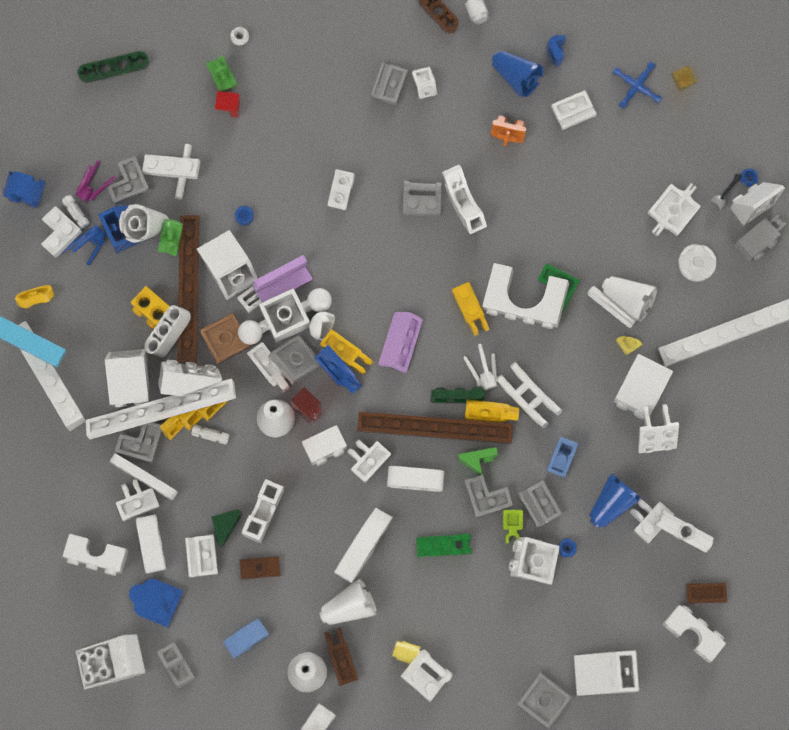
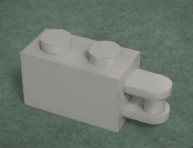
[735,215,787,263]

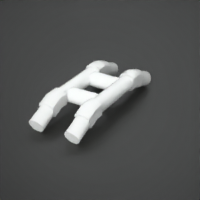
[496,362,562,428]

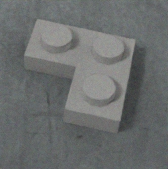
[107,156,150,205]
[115,422,162,463]
[464,475,513,518]

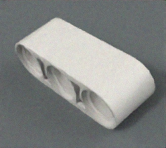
[144,305,191,357]
[387,466,444,492]
[136,514,166,574]

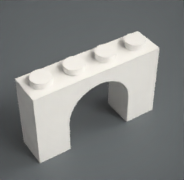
[482,263,569,329]

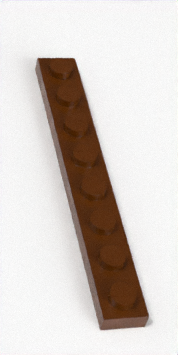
[177,215,200,364]
[357,412,513,444]

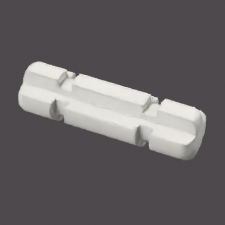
[62,195,90,229]
[191,425,229,445]

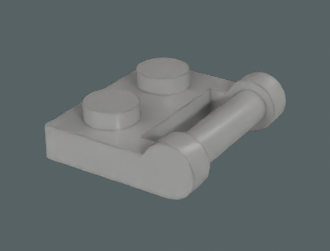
[403,181,441,216]

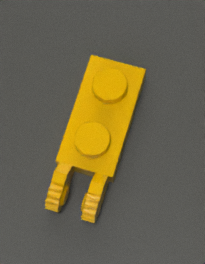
[451,282,489,336]
[320,329,373,375]

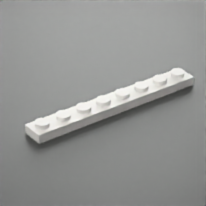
[657,299,789,367]
[86,379,236,440]

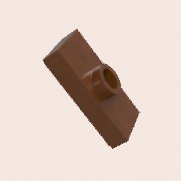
[240,556,281,580]
[686,583,727,604]

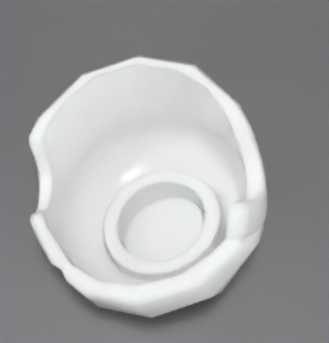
[309,312,335,341]

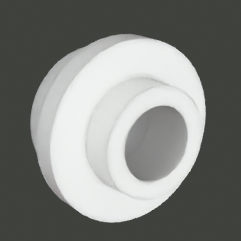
[231,27,249,45]

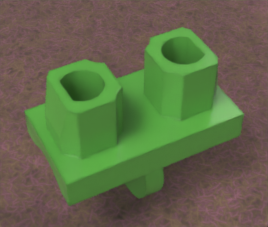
[206,56,237,92]
[158,219,183,256]

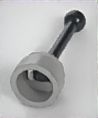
[709,173,742,212]

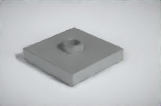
[269,335,320,385]
[516,673,572,729]

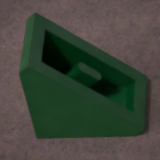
[211,509,242,548]

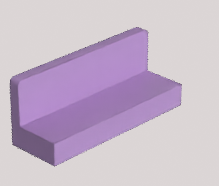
[253,255,312,303]
[378,312,423,373]

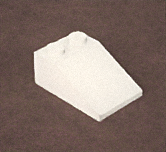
[730,182,785,226]

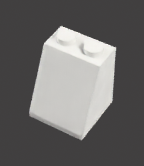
[197,230,258,300]
[105,349,150,407]
[614,354,673,419]

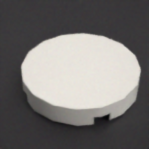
[678,244,716,282]

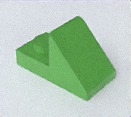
[458,447,498,475]

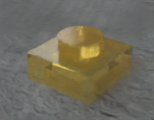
[671,66,697,91]

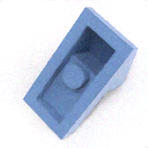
[547,436,578,478]

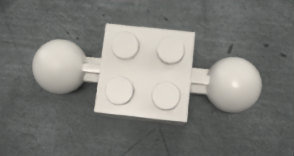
[238,288,332,345]

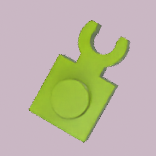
[503,509,523,543]

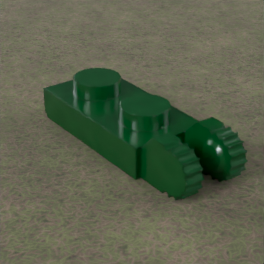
[431,387,485,404]

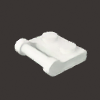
[401,650,452,702]

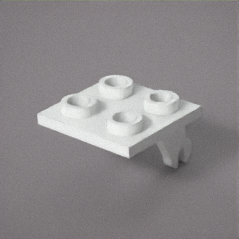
[638,404,679,453]

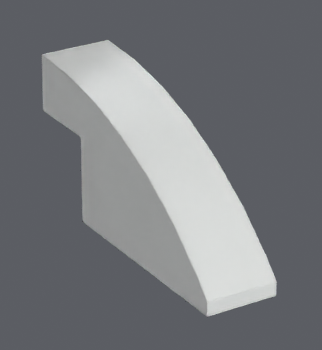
[334,508,393,583]

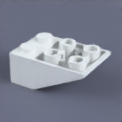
[158,360,222,396]
[76,634,146,690]
[574,651,639,696]

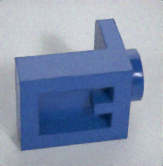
[546,35,566,67]

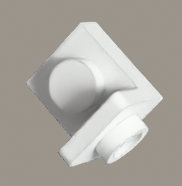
[412,67,437,99]

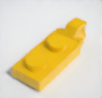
[465,400,519,423]

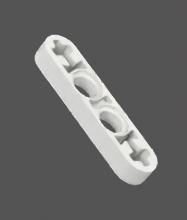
[109,453,178,501]

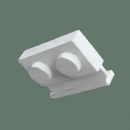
[551,90,597,130]
[185,535,218,578]

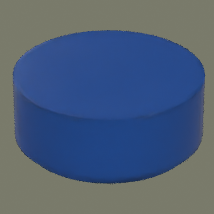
[235,206,254,226]

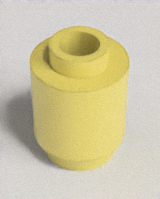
[392,641,420,664]

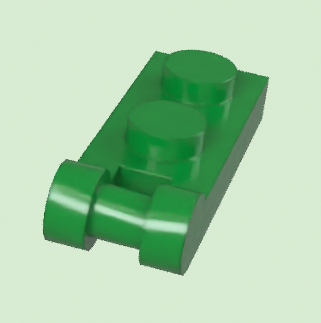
[416,534,472,558]

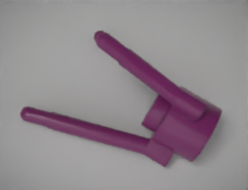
[75,160,116,203]

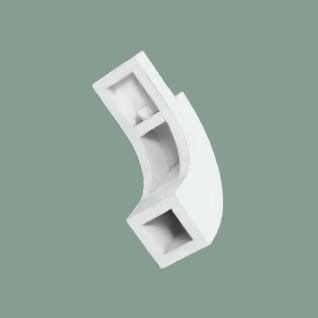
[442,165,487,234]

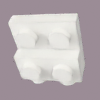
[509,537,560,585]

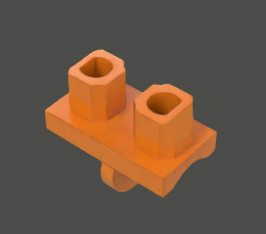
[490,116,526,146]

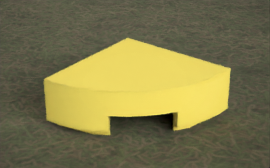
[616,336,643,356]

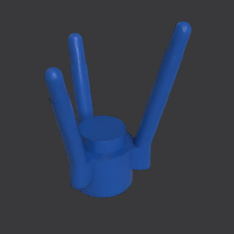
[61,225,106,265]

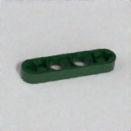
[77,51,149,83]

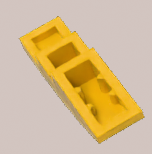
[160,400,229,440]

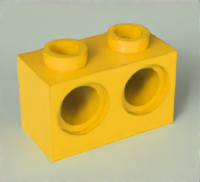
[130,286,170,330]

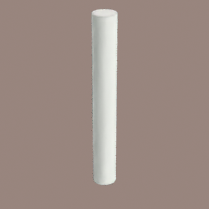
[175,144,192,199]

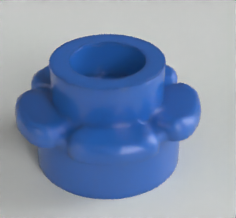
[740,169,758,187]
[558,538,577,558]

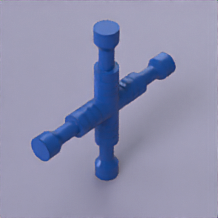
[612,62,662,109]

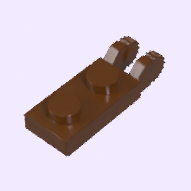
[324,628,358,686]

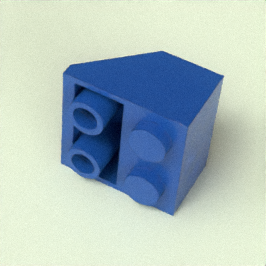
[98,204,150,253]

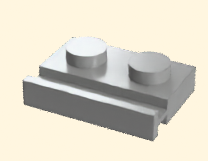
[371,62,408,105]
[518,480,562,528]

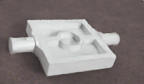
[647,183,701,236]

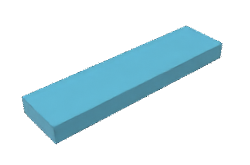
[0,316,66,367]

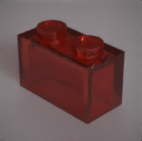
[291,387,322,424]

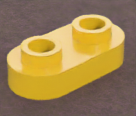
[15,285,54,309]

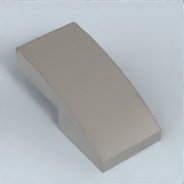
[157,642,195,689]

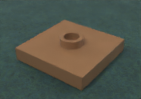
[199,313,251,364]

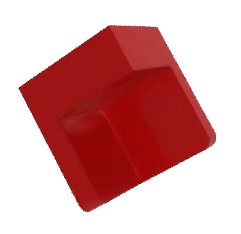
[215,91,240,117]

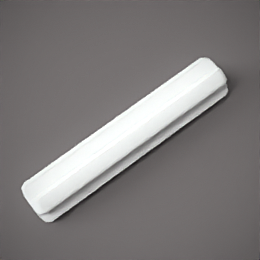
[587,286,636,328]

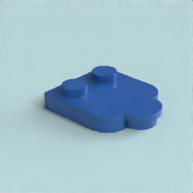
[129,579,184,628]

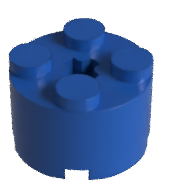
[3,171,46,208]

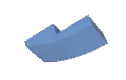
[223,619,269,659]

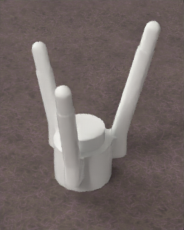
[464,344,498,390]

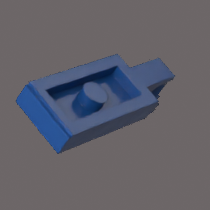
[314,345,362,394]

